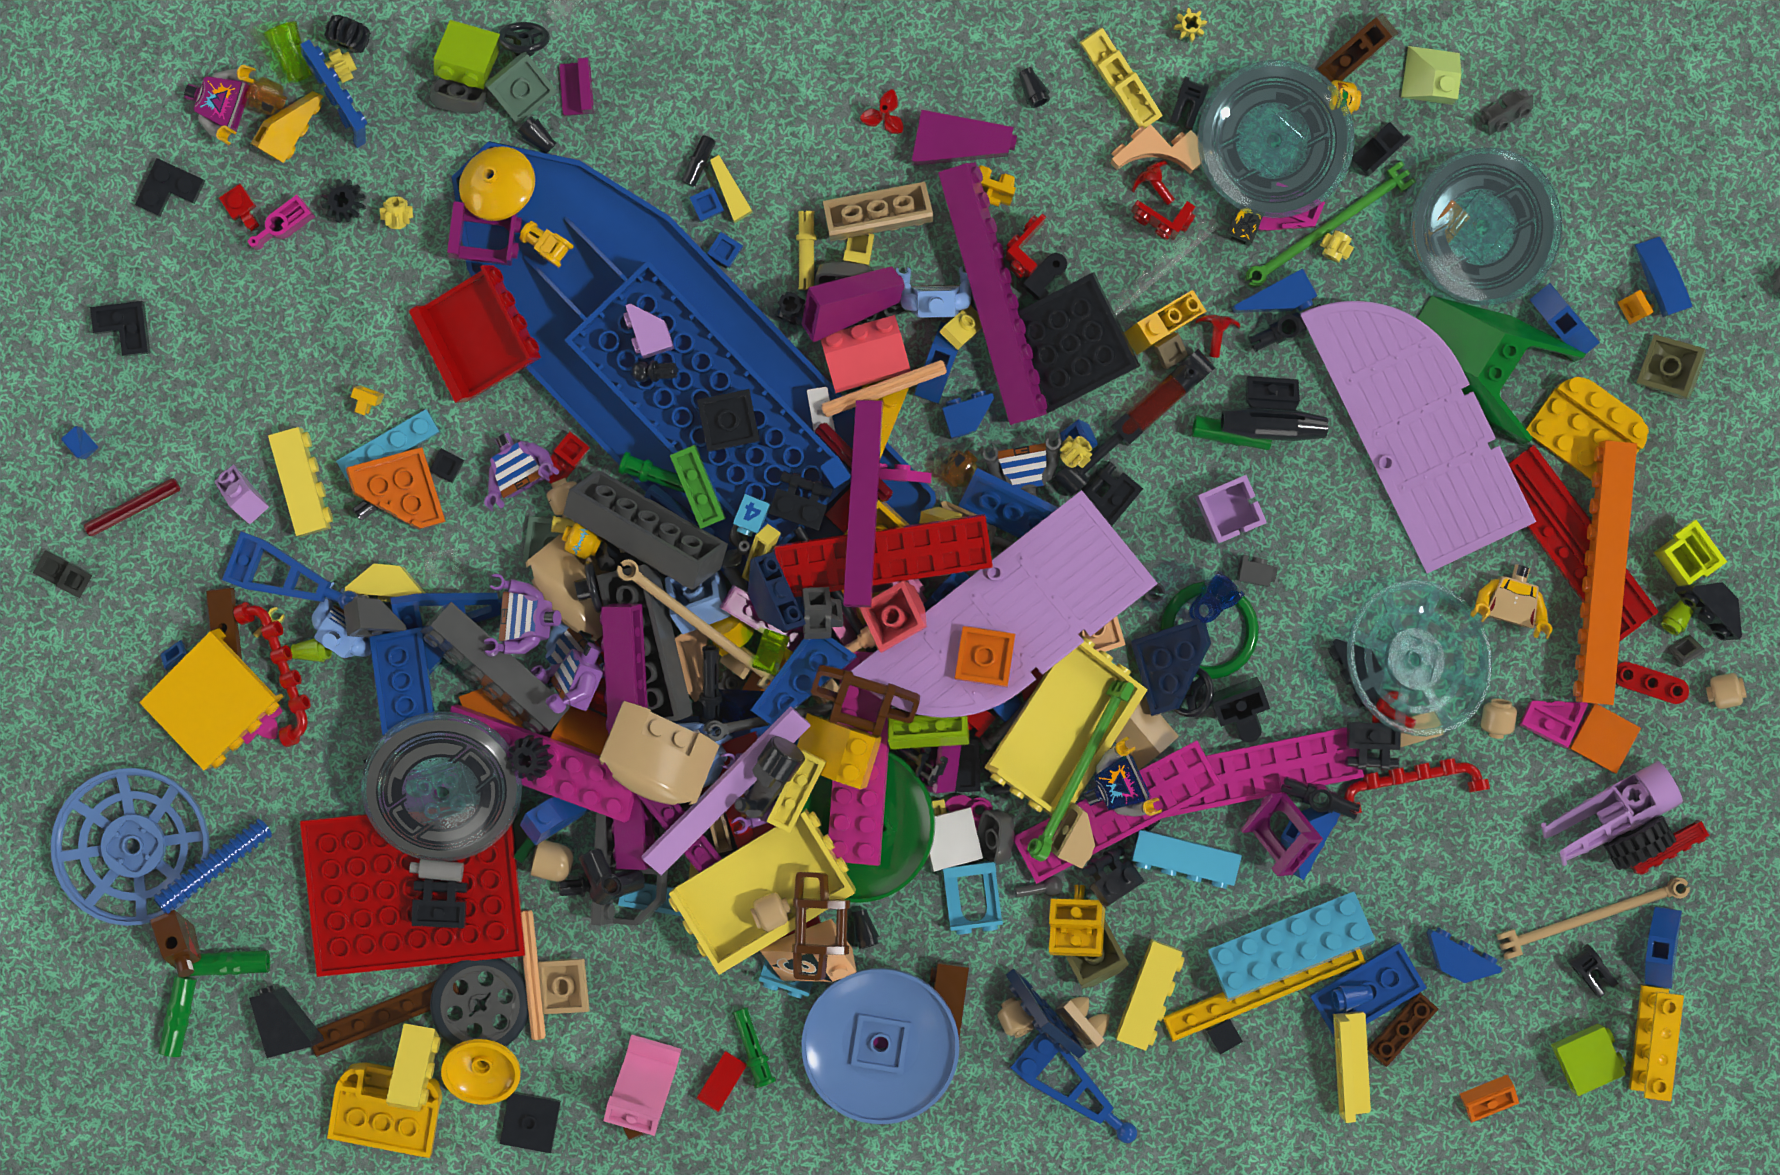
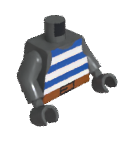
[980,432,1061,497]

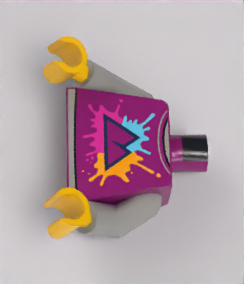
[184,65,256,145]

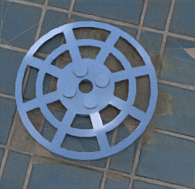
[51,768,210,926]

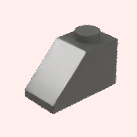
[343,595,406,638]

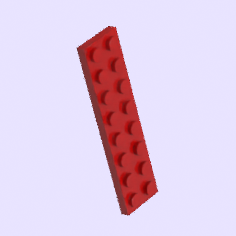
[774,514,993,597]

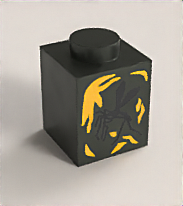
[1225,205,1264,246]

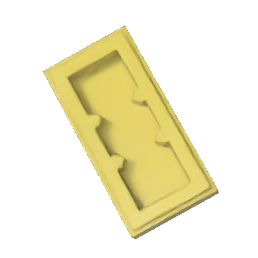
[940,305,982,350]

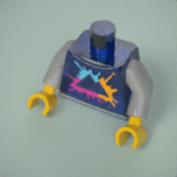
[1084,737,1162,817]

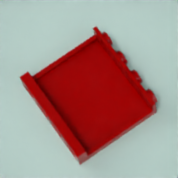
[409,265,541,403]

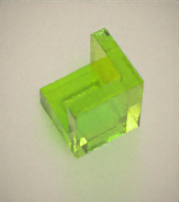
[752,628,790,676]

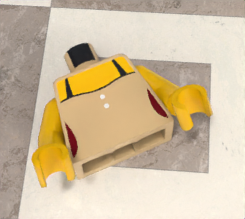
[1470,564,1552,639]

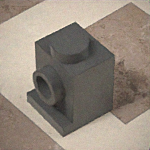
[1236,555,1278,587]

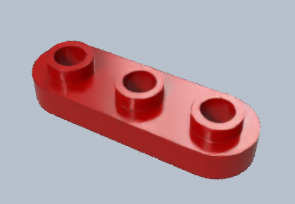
[1616,662,1689,704]

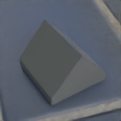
[1668,635,1705,668]

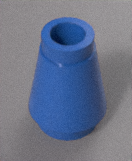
[1332,985,1373,1012]

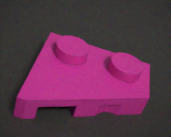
[879,463,932,483]

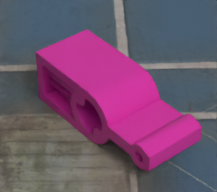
[247,195,316,250]

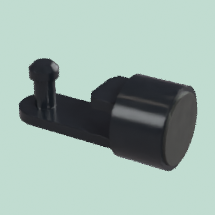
[735,736,805,818]

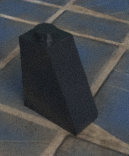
[249,985,324,1058]

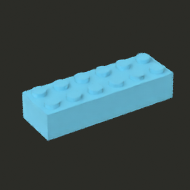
[1207,891,1375,1002]

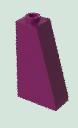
[912,110,1017,166]
[802,266,905,342]

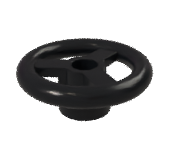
[498,22,550,57]
[574,561,603,613]
[1174,667,1214,717]

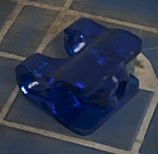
[1188,570,1245,623]

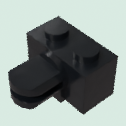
[1211,677,1270,742]

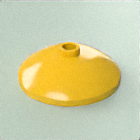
[459,147,535,221]
[441,1039,521,1105]

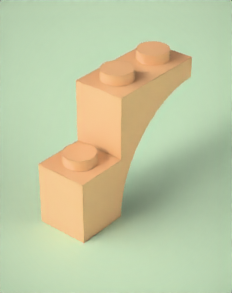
[1110,124,1212,174]

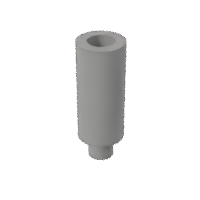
[410,859,464,882]

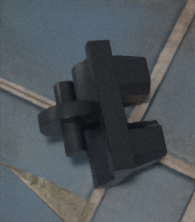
[596,541,644,572]

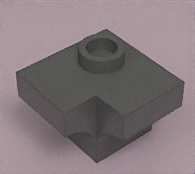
[800,587,843,639]

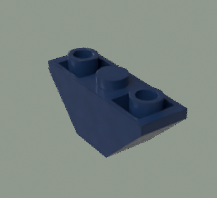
[748,552,806,632]

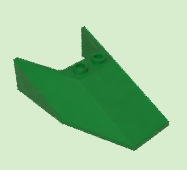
[1417,296,1586,445]

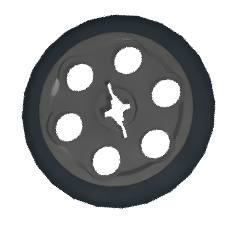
[430,958,529,1047]

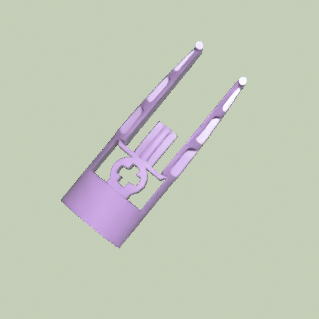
[1541,761,1683,866]

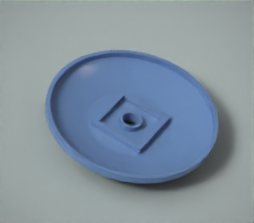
[801,968,959,1124]

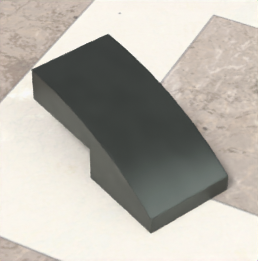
[33,550,92,598]

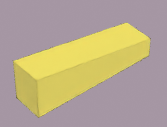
[710,155,753,223]
[742,524,781,582]

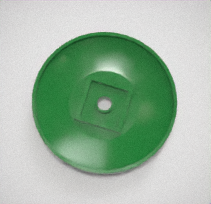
[802,752,935,903]

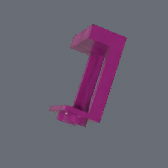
[447,201,522,266]
[1241,793,1323,876]

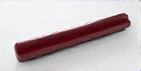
[815,423,893,502]
[84,478,181,536]

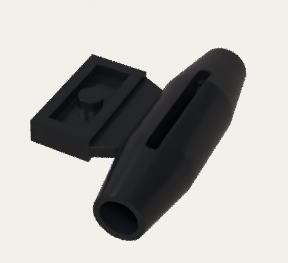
[1220,376,1328,441]

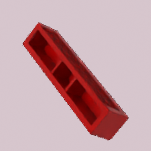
[1631,820,1710,875]

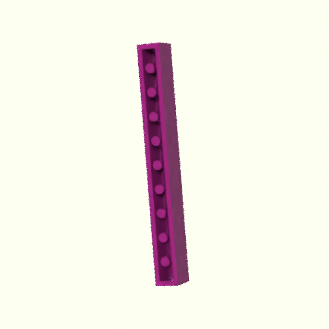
[938,162,1047,425]
[600,603,655,870]

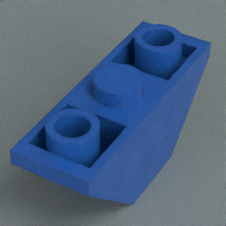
[1529,283,1600,354]
[914,322,958,404]
[1280,807,1340,880]
[1645,906,1682,989]
[1426,927,1503,983]

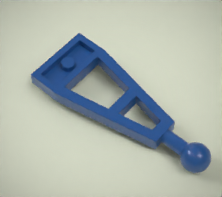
[222,531,358,610]
[390,593,502,636]
[1010,1032,1137,1143]

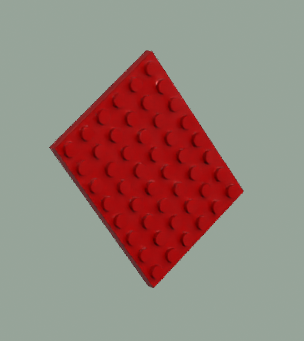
[300,800,525,977]

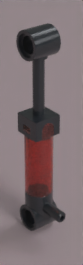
[1053,349,1216,497]

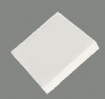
[928,807,983,871]

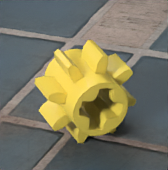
[1174,8,1207,43]
[325,49,357,83]
[380,197,413,229]
[1320,230,1354,263]
[1060,436,1092,468]

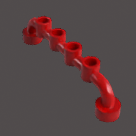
[233,602,311,747]
[1341,758,1490,816]

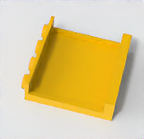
[139,628,284,771]

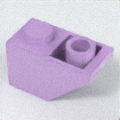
[623,304,674,359]
[214,464,269,524]

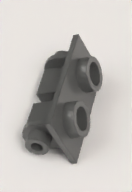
[1479,89,1533,135]

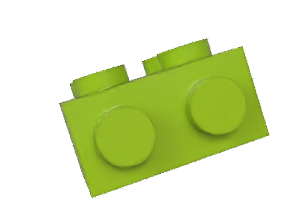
[434,20,500,89]
[1550,1023,1626,1096]

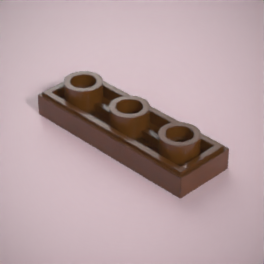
[206,588,242,660]
[1367,992,1439,1067]

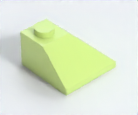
[1401,46,1461,105]

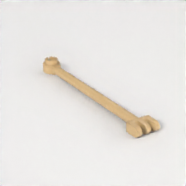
[617,559,781,690]
[1496,877,1690,960]

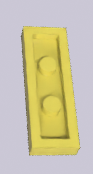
[766,750,827,833]

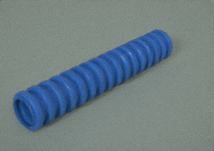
[154,818,272,914]

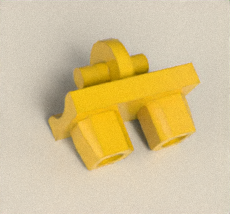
[979,165,1016,207]

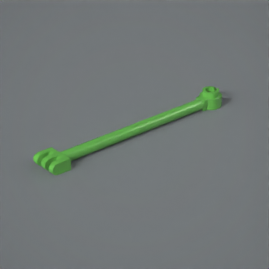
[1245,161,1416,288]
[1027,680,1134,862]

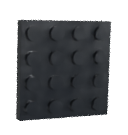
[1018,272,1141,413]

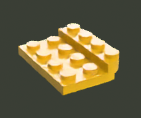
[1525,377,1649,481]
[327,1062,442,1158]

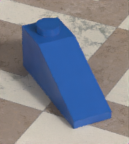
[1231,268,1318,313]
[520,797,591,846]

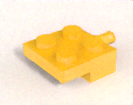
[1049,885,1105,957]

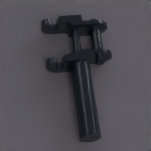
[895,747,948,786]

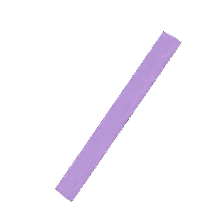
[641,706,811,875]

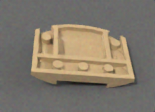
[525,533,610,641]
[599,701,720,805]

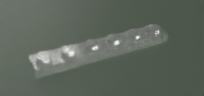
[1111,218,1220,317]

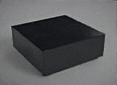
[430,448,465,483]
[1207,1019,1243,1055]

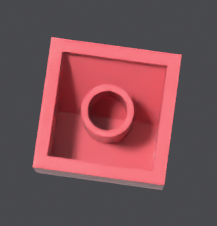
[859,580,927,653]

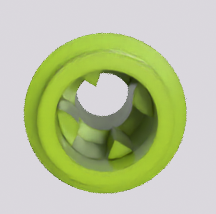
[1661,600,1694,636]
[291,638,332,662]

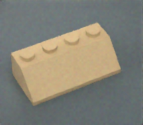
[823,182,933,241]

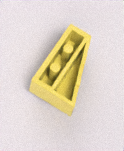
[386,1023,441,1112]

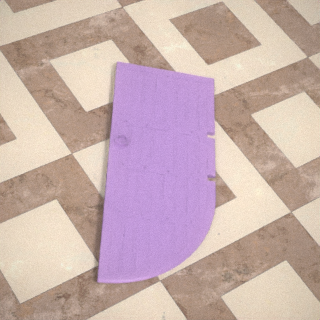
[1300,301,1536,574]
[851,490,1158,718]

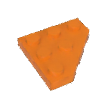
[346,447,446,530]

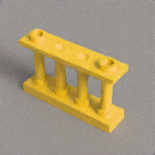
[1629,985,1684,1101]

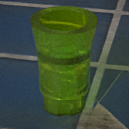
[263,21,312,84]

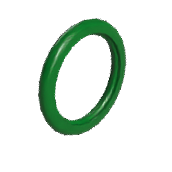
[1161,581,1259,679]

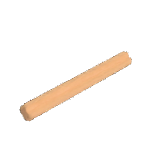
[821,360,947,417]
[521,910,546,1040]

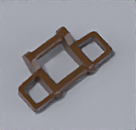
[811,665,920,737]
[792,871,850,981]

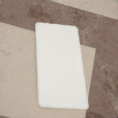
[807,387,835,433]

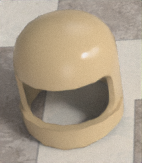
[531,839,573,882]

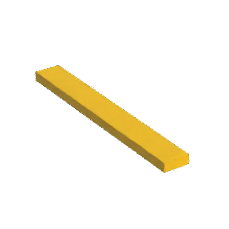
[1163,949,1365,1042]

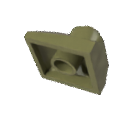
[1636,334,1706,399]
[1066,920,1129,989]

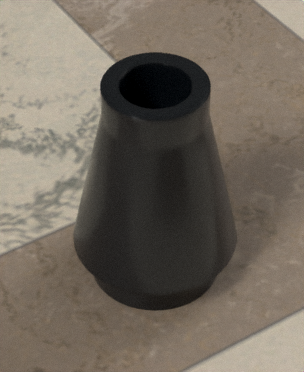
[1018,67,1050,108]
[518,116,557,153]
[852,909,880,949]

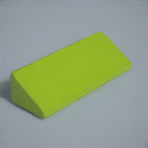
[888,715,969,749]

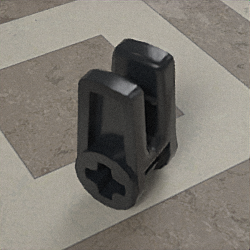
[1169,76,1209,131]
[1567,944,1619,998]

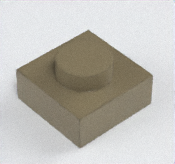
[1153,332,1188,369]

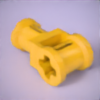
[519,221,574,268]

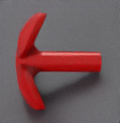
[860,89,904,134]
[1132,161,1175,205]
[1195,315,1241,358]
[1372,691,1417,729]

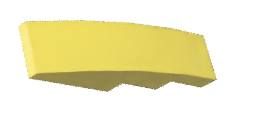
[1079,28,1163,129]

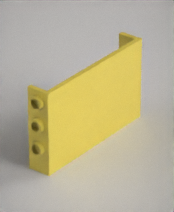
[984,636,1147,821]
[669,808,856,975]

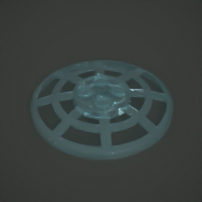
[1347,580,1492,737]

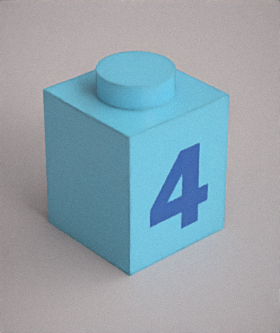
[733,494,771,537]

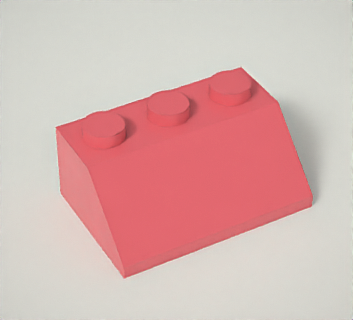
[821,315,911,393]

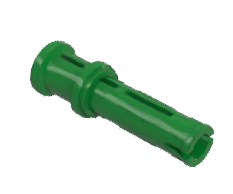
[618,451,686,494]
[732,1007,776,1089]

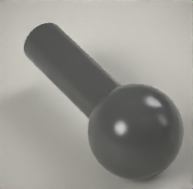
[1014,876,1063,898]

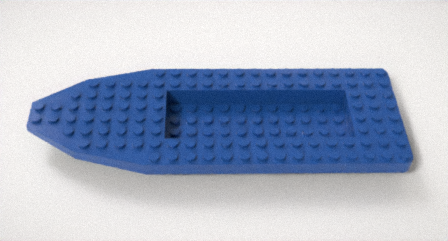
[451,141,936,627]

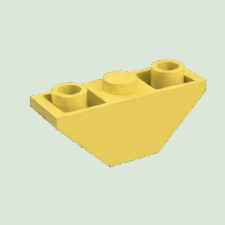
[345,564,425,602]

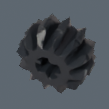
[324,15,371,53]
[321,179,366,224]
[507,735,554,781]

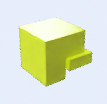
[1653,520,1727,586]

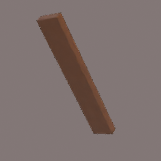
[312,979,461,1057]

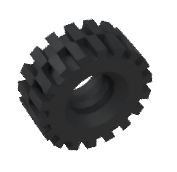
[1603,815,1676,870]

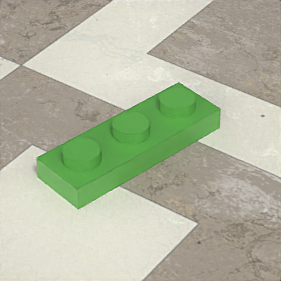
[670,445,726,529]

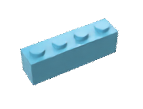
[1130,829,1242,889]

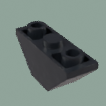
[1674,582,1742,641]
[1328,639,1384,711]

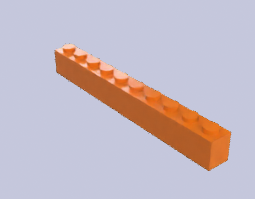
[1573,440,1637,705]

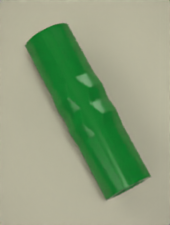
[1192,415,1272,450]
[190,950,270,976]
[158,975,197,1057]

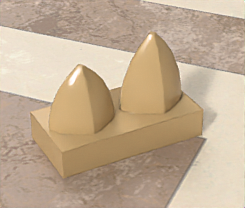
[1054,997,1110,1050]

